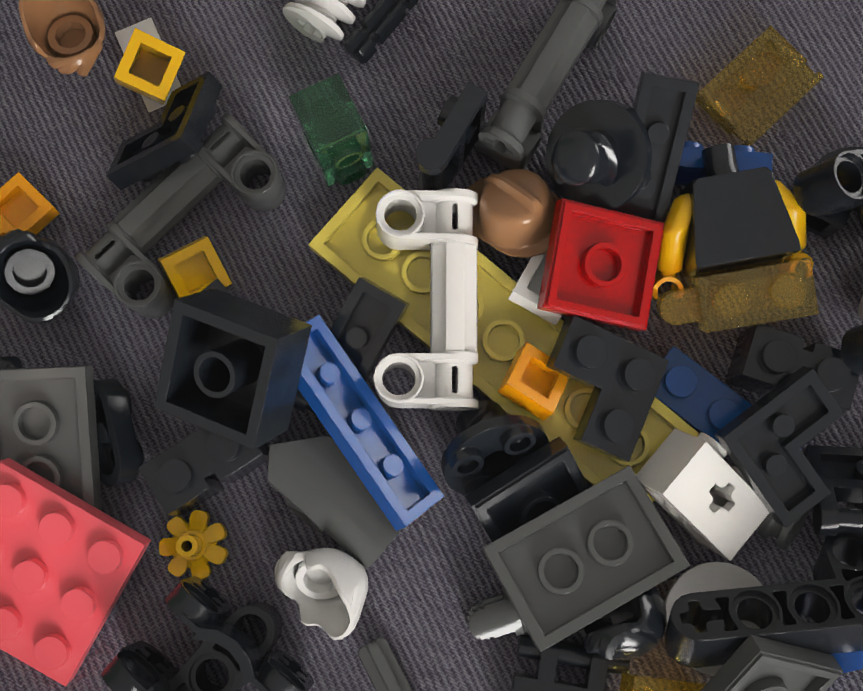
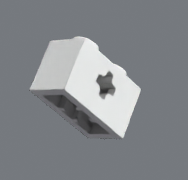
[636,429,769,561]

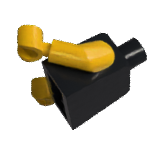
[652,143,814,300]

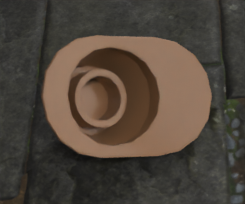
[467,169,560,258]

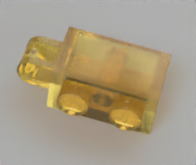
[656,257,819,333]

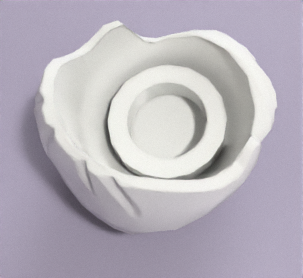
[274,548,368,640]

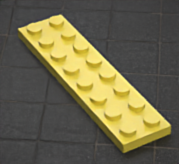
[308,167,699,503]

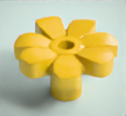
[159,510,229,579]

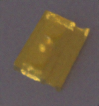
[695,25,824,147]

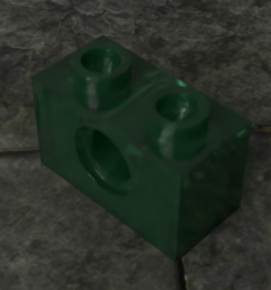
[288,73,374,187]

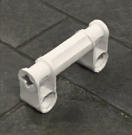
[373,188,479,411]

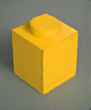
[114,28,186,105]

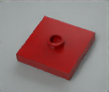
[537,198,665,331]

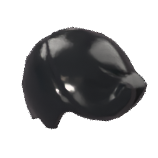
[0,229,80,324]
[580,586,668,661]

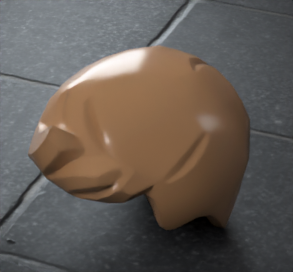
[19,0,105,77]

